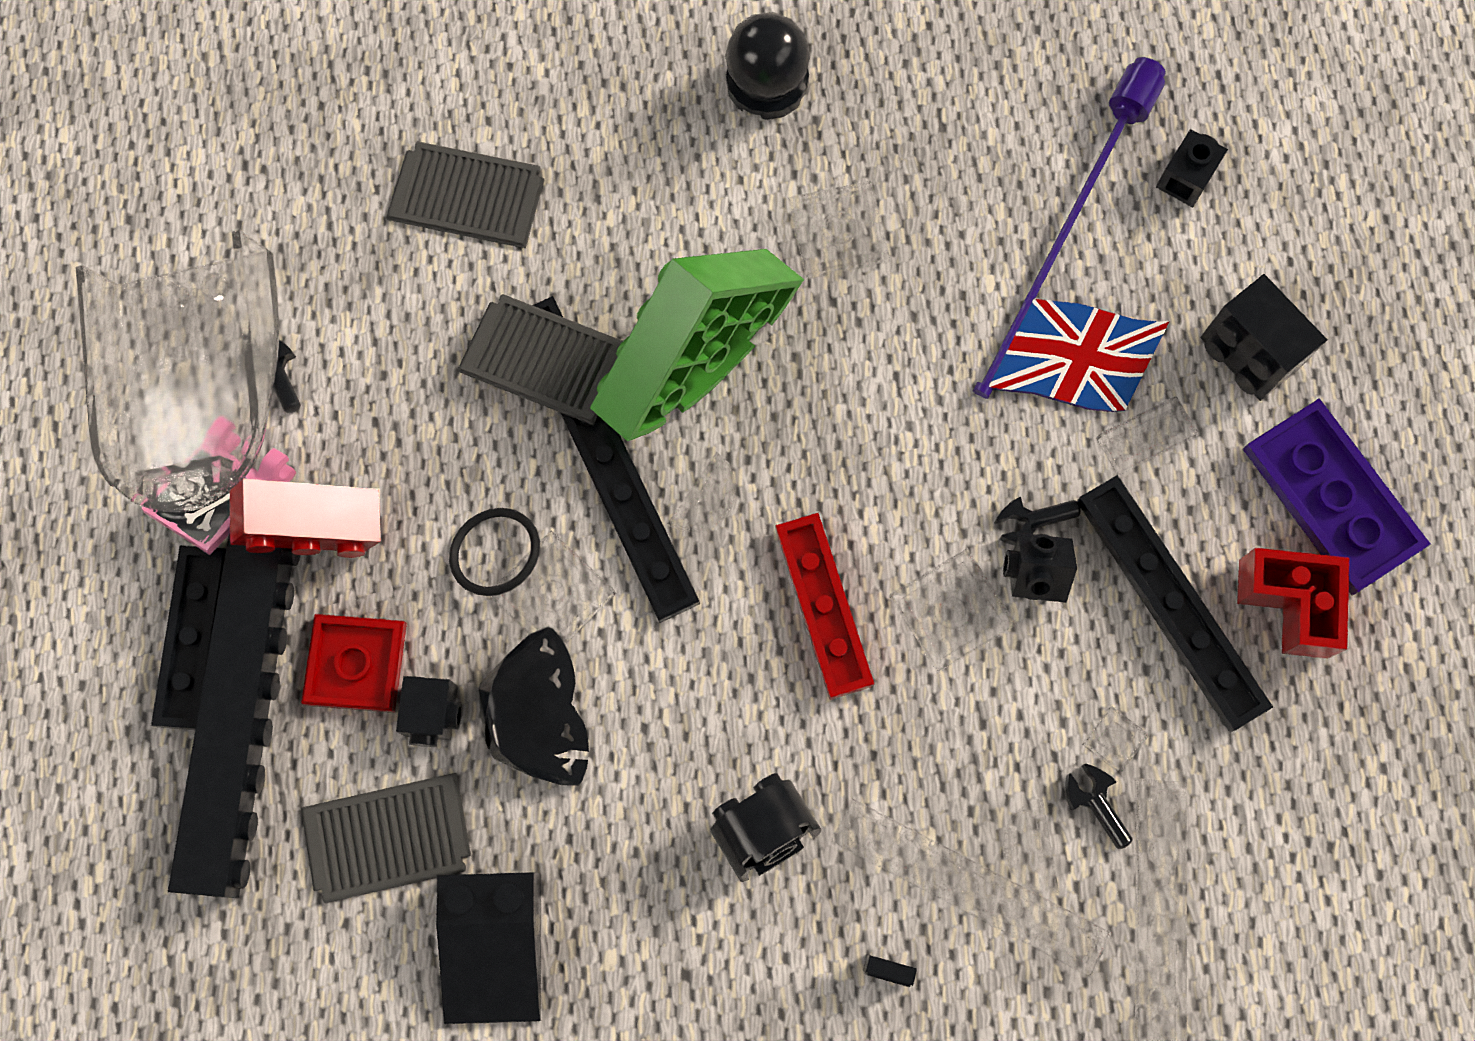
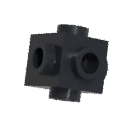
[1003,532,1077,603]

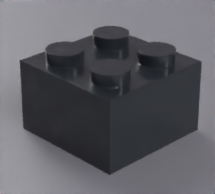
[1200,274,1328,401]

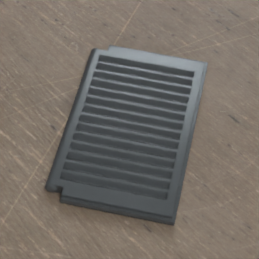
[386,141,545,249]
[457,294,623,426]
[301,773,471,903]

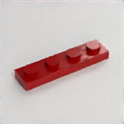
[775,513,875,700]

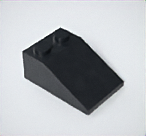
[436,872,541,1024]

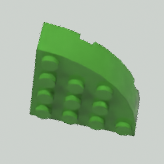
[590,249,804,441]

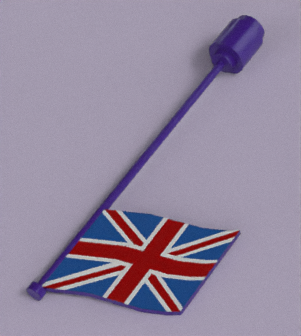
[973,57,1170,412]

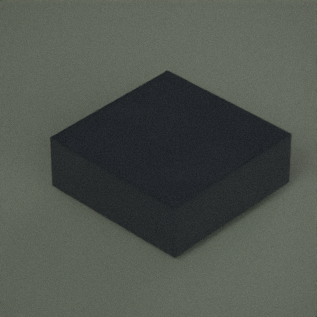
[863,954,917,987]

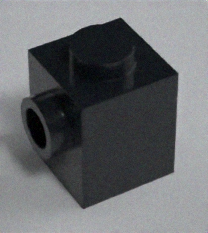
[1156,129,1228,208]
[396,676,462,747]

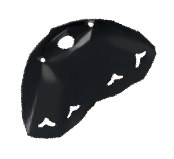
[478,626,589,786]

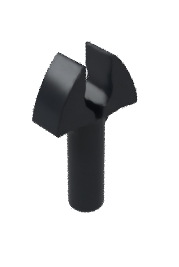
[246,334,301,413]
[994,497,1081,546]
[1065,764,1133,849]

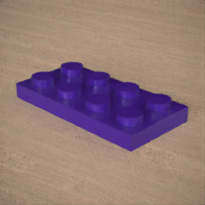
[1243,398,1431,596]

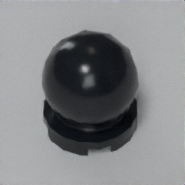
[725,12,810,120]

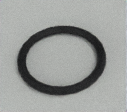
[449,508,540,596]

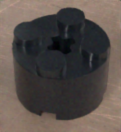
[710,773,822,882]

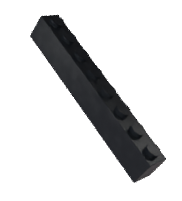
[168,534,301,898]

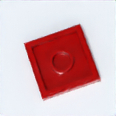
[301,614,407,713]

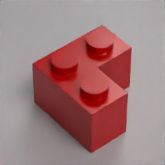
[1237,548,1349,659]

